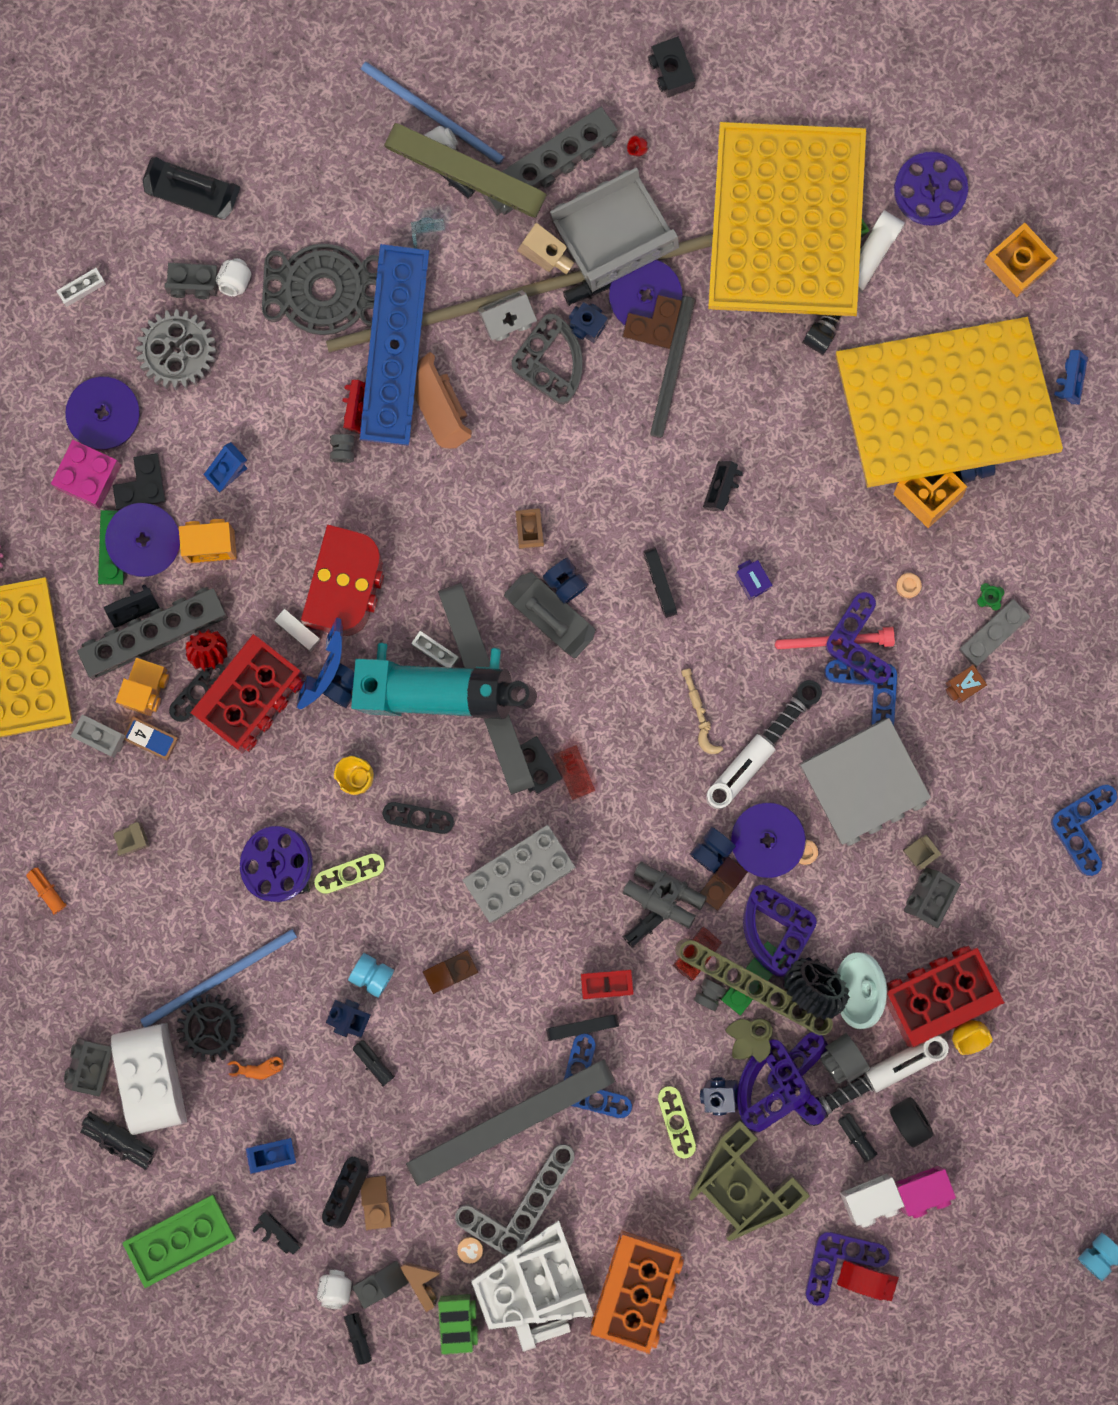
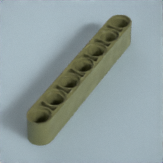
[384,123,547,218]
[675,938,833,1035]

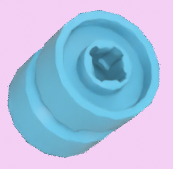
[348,953,395,998]
[1077,1232,1118,1282]

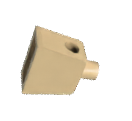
[517,223,575,274]

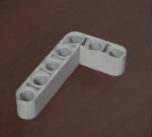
[455,1143,574,1255]

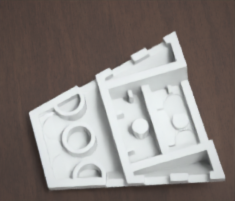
[471,1220,594,1329]

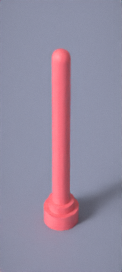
[775,627,895,649]

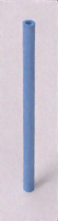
[361,62,505,165]
[140,929,297,1027]

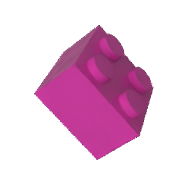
[51,439,121,509]
[895,1166,956,1218]

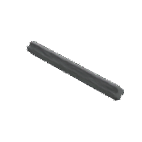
[650,296,695,438]

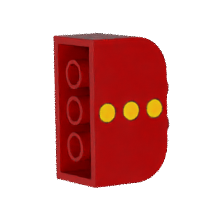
[301,524,384,636]

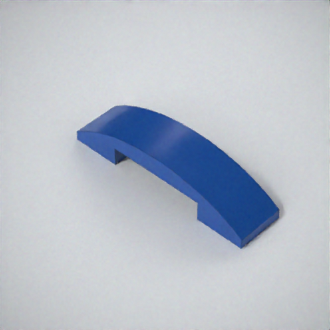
[296,617,343,709]

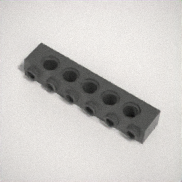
[482,106,618,216]
[77,587,228,680]

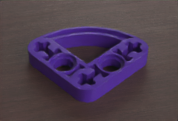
[743,885,817,977]
[737,1040,811,1132]

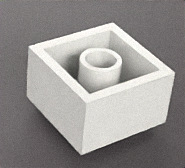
[840,1174,904,1228]

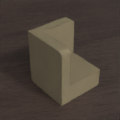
[114,822,150,857]
[903,835,942,871]

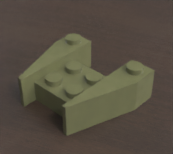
[689,1117,810,1242]

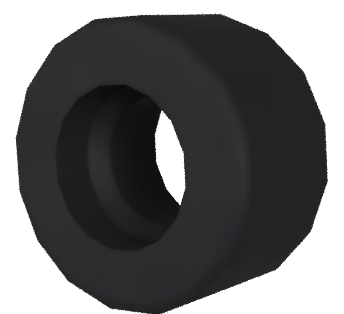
[890,1097,933,1148]

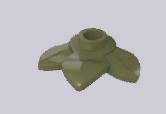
[725,1019,773,1063]

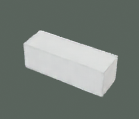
[57,268,106,307]
[274,609,321,652]
[411,631,459,668]

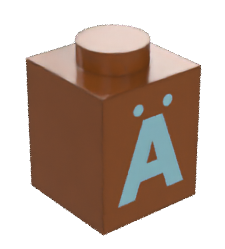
[945,665,987,704]

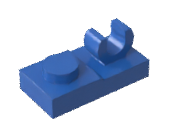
[1054,350,1088,405]

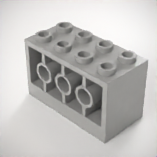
[463,825,575,924]

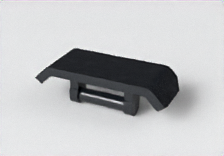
[142,157,240,220]

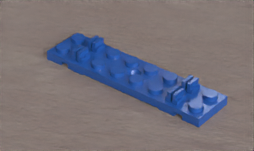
[360,244,429,446]

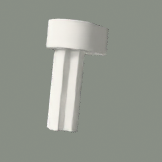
[515,1319,570,1352]

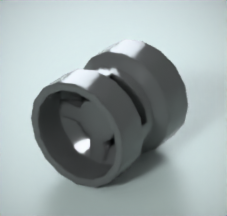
[330,434,355,463]
[693,978,727,1012]

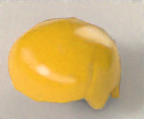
[334,755,374,795]
[952,1020,993,1055]

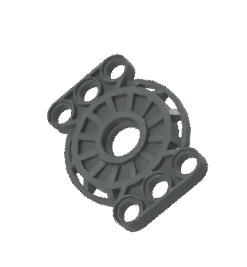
[262,244,379,335]

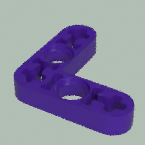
[826,592,891,684]
[767,1032,828,1125]
[805,1231,889,1306]

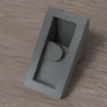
[352,1260,409,1309]

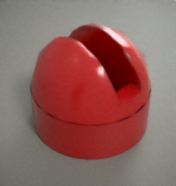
[627,136,648,157]

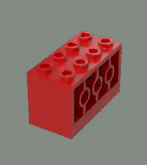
[190,634,305,754]
[886,945,1005,1047]

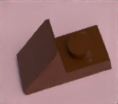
[700,856,748,911]
[423,950,478,994]

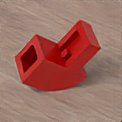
[837,1260,899,1302]

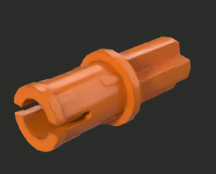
[26,867,67,915]

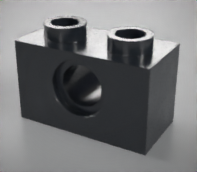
[648,36,696,98]

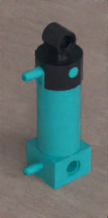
[351,643,537,719]

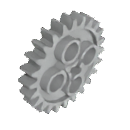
[136,309,217,390]

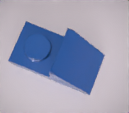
[203,442,247,493]
[246,1138,296,1174]

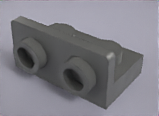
[164,263,218,299]
[904,867,961,929]
[64,1038,112,1097]

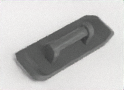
[504,572,596,658]

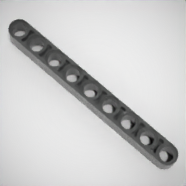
[438,583,535,795]
[405,1059,616,1186]

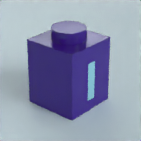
[735,560,773,601]

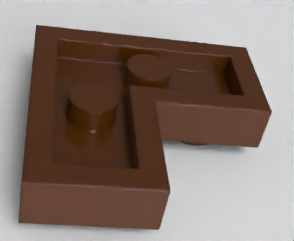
[622,295,682,349]

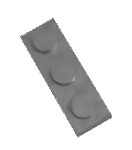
[959,599,1030,667]

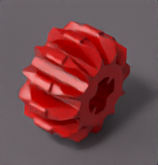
[185,629,228,672]

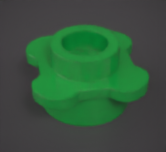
[977,583,1004,611]

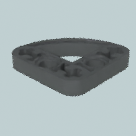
[512,314,583,405]

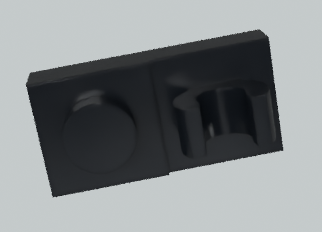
[703,461,743,511]
[104,584,160,628]
[252,1210,303,1255]

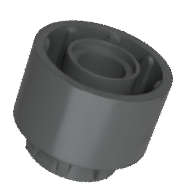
[820,1033,870,1084]

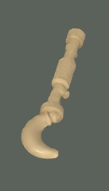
[681,668,723,754]

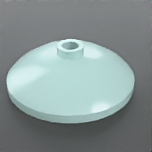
[837,952,887,1029]

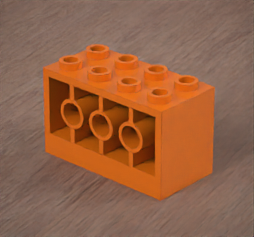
[590,1230,684,1354]

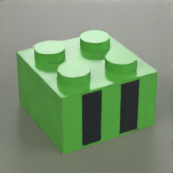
[438,1294,478,1354]

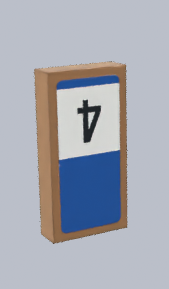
[124,717,179,761]

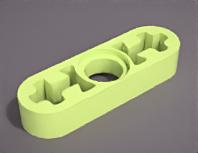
[314,854,385,894]
[658,1086,696,1158]

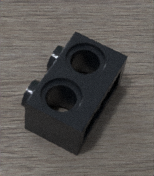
[520,736,563,795]

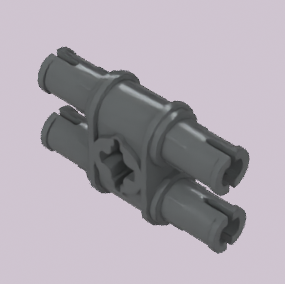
[622,862,707,929]

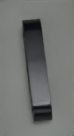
[643,547,677,618]
[169,664,225,722]
[382,802,454,834]
[546,1014,620,1041]
[322,1156,369,1229]

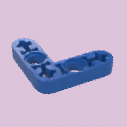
[824,660,897,726]
[1051,785,1117,876]
[564,1034,632,1118]

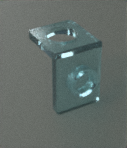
[411,218,445,249]

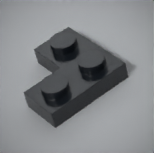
[112,453,166,510]

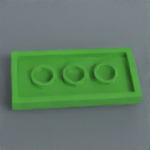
[122,1194,237,1288]

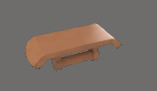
[414,352,472,449]

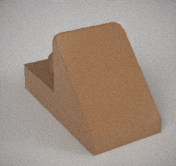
[515,508,544,549]
[361,1176,392,1230]
[400,1263,441,1312]

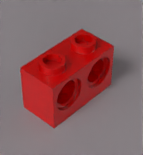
[580,970,633,999]

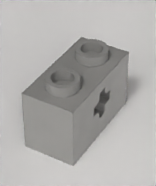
[478,290,537,341]

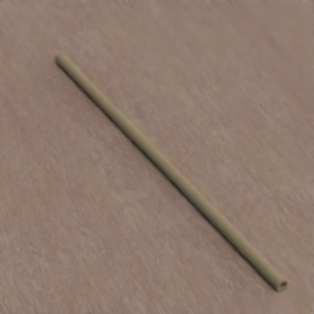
[326,233,713,353]

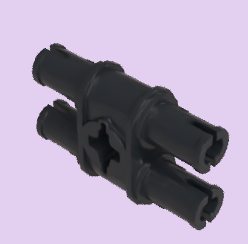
[80,1111,156,1171]

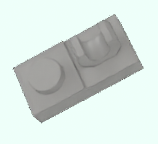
[71,714,125,758]

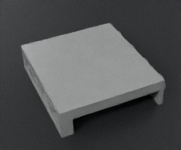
[550,167,679,292]
[798,718,931,846]

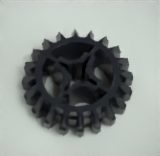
[783,957,850,1020]
[177,994,246,1062]

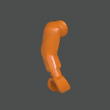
[228,1056,284,1080]

